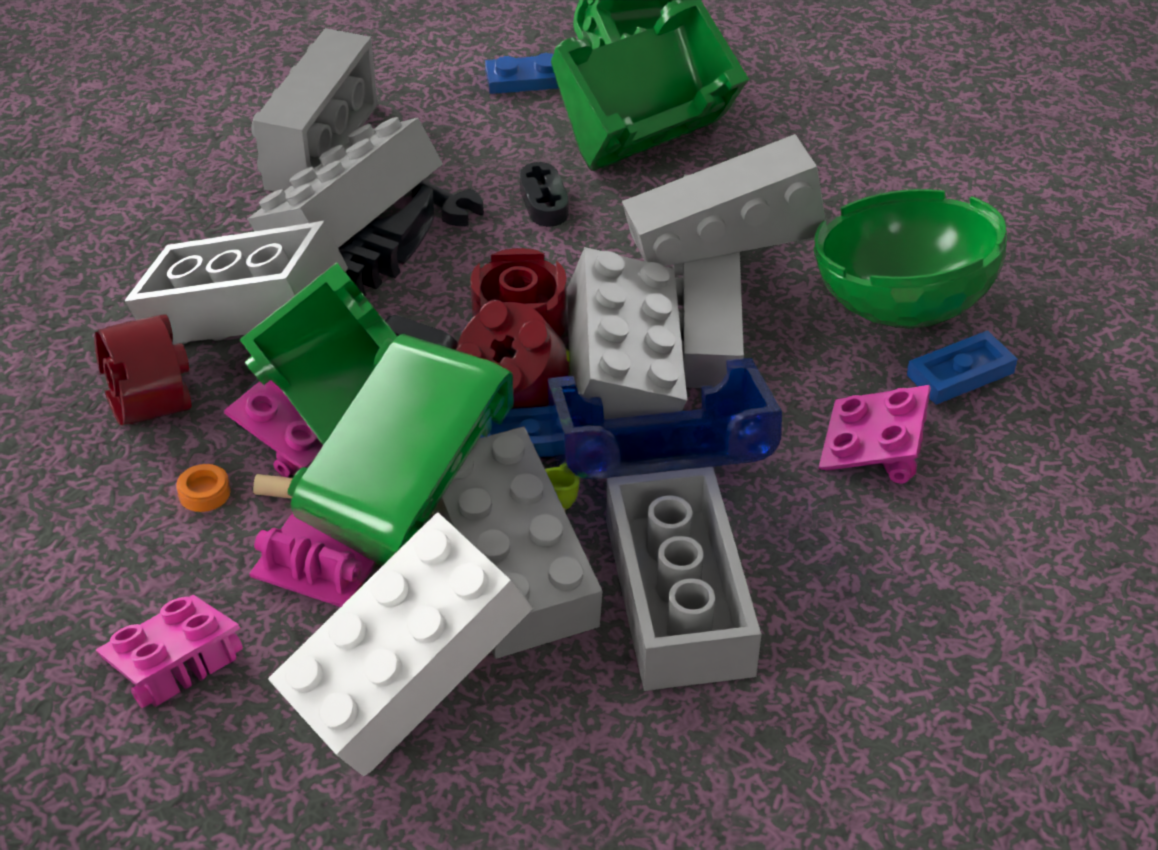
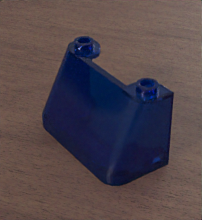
[548,358,782,479]

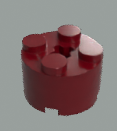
[470,248,567,337]
[456,300,569,409]
[94,314,192,425]

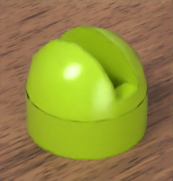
[545,467,580,510]

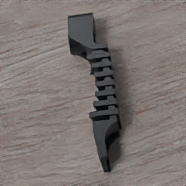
[235,186,435,432]

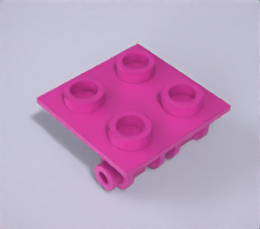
[224,380,323,477]
[818,385,931,483]
[249,512,376,607]
[96,595,243,708]

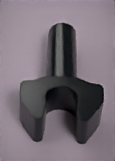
[411,180,484,227]

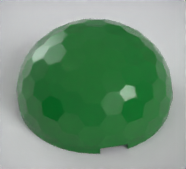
[814,189,1007,329]

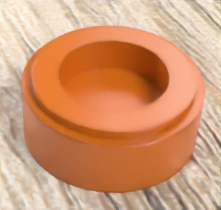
[176,464,231,512]

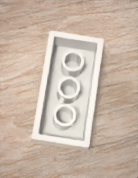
[268,512,533,776]

